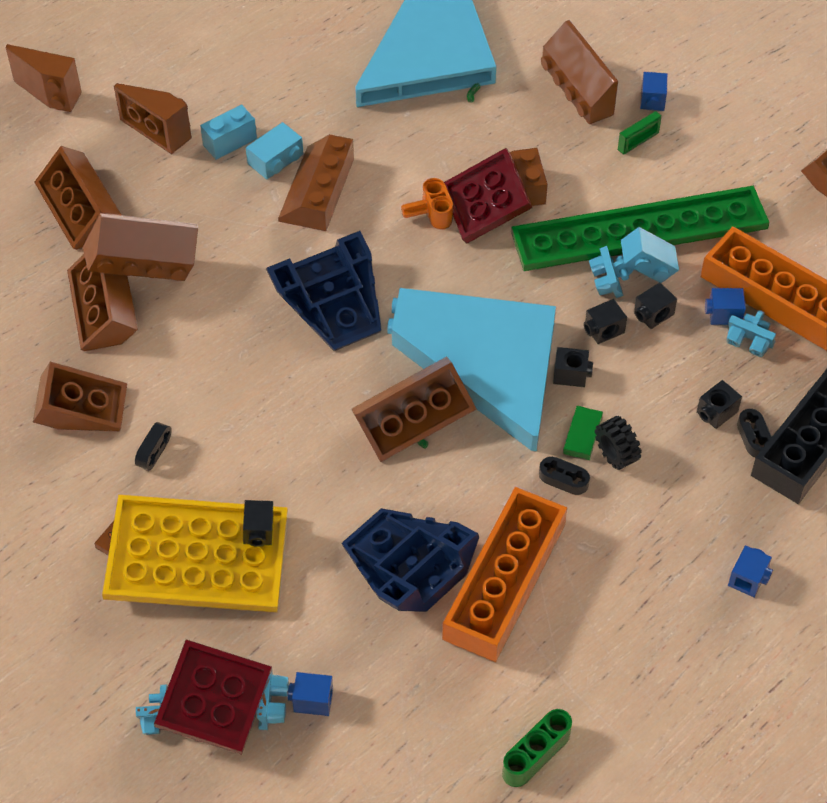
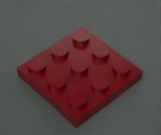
[444,148,533,244]
[154,639,272,755]

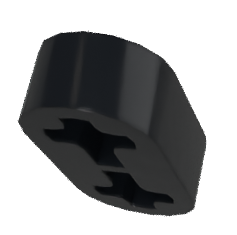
[737,409,772,458]
[135,422,172,470]
[539,456,590,495]

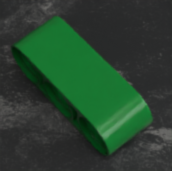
[502,709,572,787]

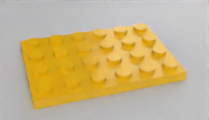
[102,494,288,613]

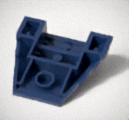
[266,231,381,351]
[342,508,479,612]

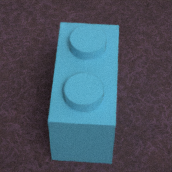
[200,104,257,160]
[246,122,303,179]
[621,227,679,283]

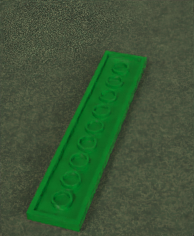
[511,185,770,271]

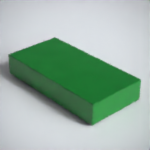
[617,111,662,155]
[563,406,603,461]

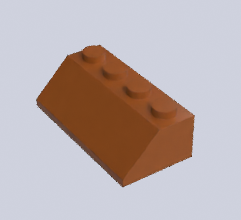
[541,20,618,125]
[278,134,354,231]
[34,146,121,250]
[83,213,198,281]
[67,254,138,351]
[352,356,476,462]

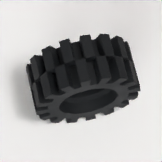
[595,416,642,470]

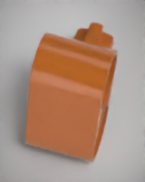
[401,178,453,229]

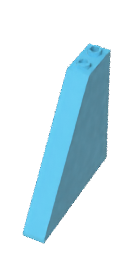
[355,0,496,107]
[387,288,556,451]

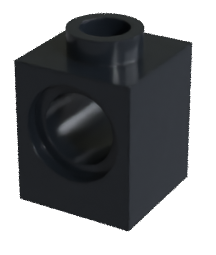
[634,282,677,329]
[584,299,627,344]
[553,347,593,387]
[696,380,742,429]
[243,500,273,547]

